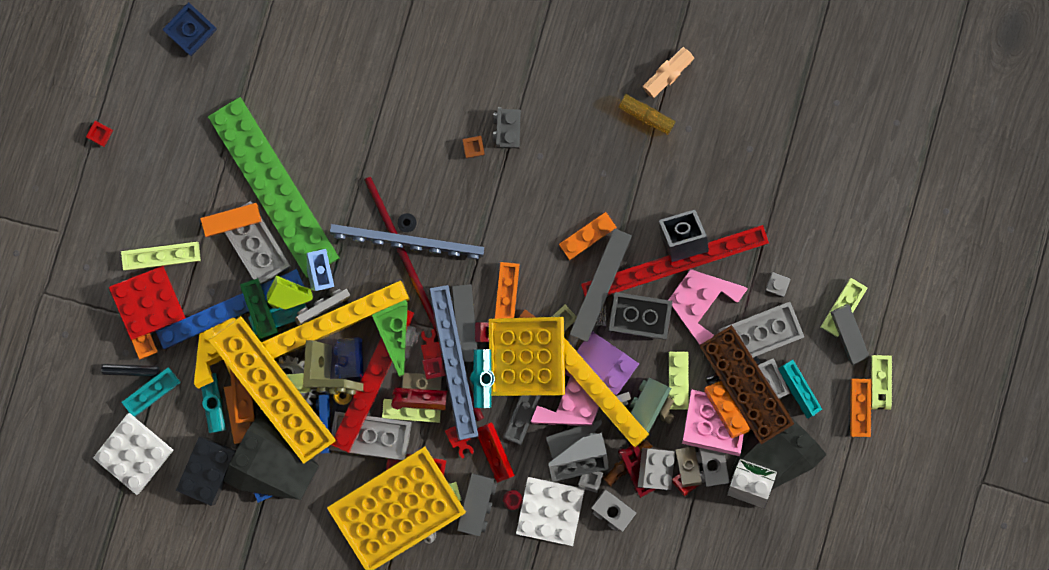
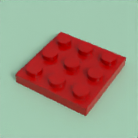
[109,266,185,341]

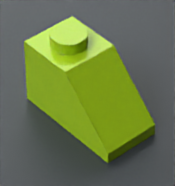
[266,276,313,310]

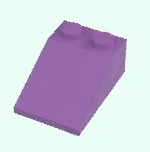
[577,331,639,395]

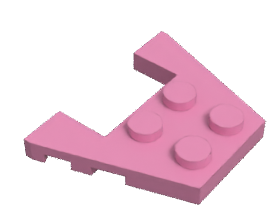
[668,270,747,345]
[531,368,599,426]

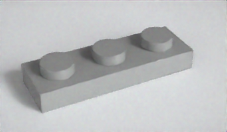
[295,289,350,326]

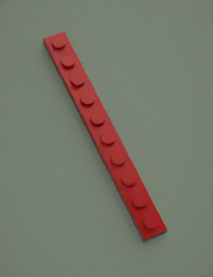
[581,225,769,297]

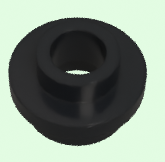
[397,213,417,233]

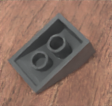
[548,433,609,482]

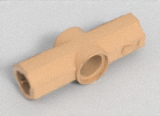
[642,47,694,99]

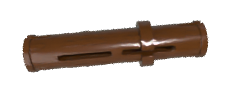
[603,439,653,486]

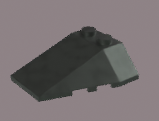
[223,414,319,500]
[732,416,827,490]

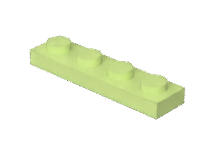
[121,242,201,271]

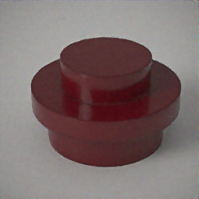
[503,490,523,510]

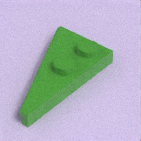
[372,300,408,377]

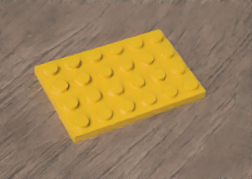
[327,446,466,570]

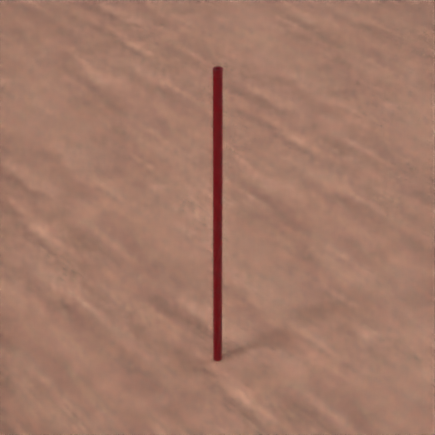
[364,177,484,421]

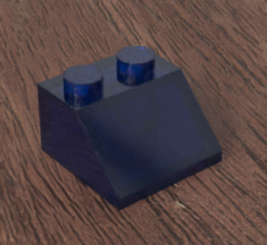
[334,338,364,378]

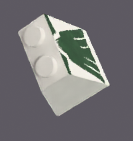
[728,459,777,508]

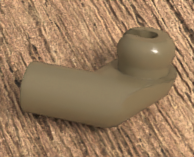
[659,396,674,424]

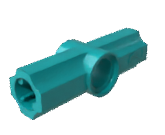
[470,349,495,408]
[201,373,226,433]

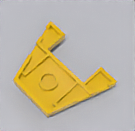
[194,317,236,389]

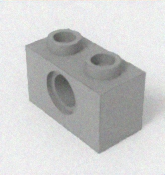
[696,448,729,487]
[591,489,636,532]

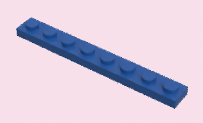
[156,269,305,349]

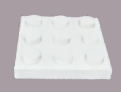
[93,413,173,495]
[516,477,585,546]

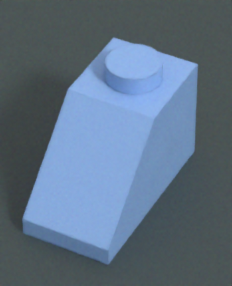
[307,249,334,291]

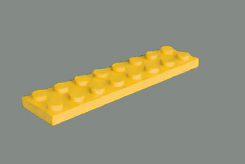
[208,316,336,464]

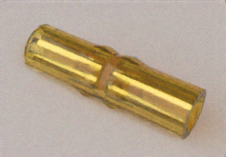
[618,94,676,135]

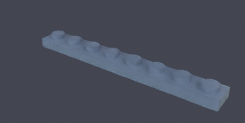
[330,224,484,260]
[429,285,478,440]

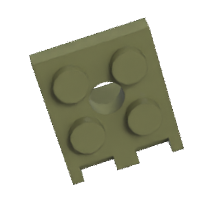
[303,340,363,395]

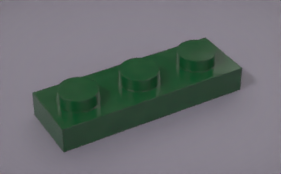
[240,278,278,339]

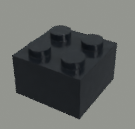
[659,210,709,262]

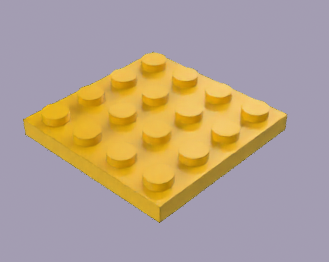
[489,317,565,396]

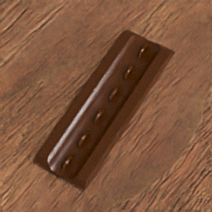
[699,325,794,445]

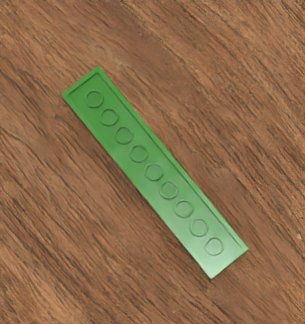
[208,97,340,278]

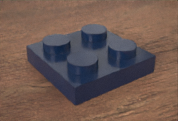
[162,2,217,56]

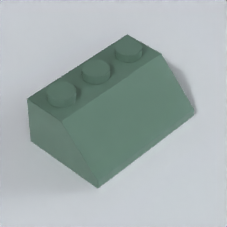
[629,378,672,440]

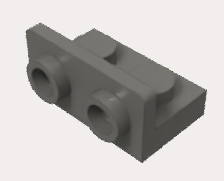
[493,107,521,148]

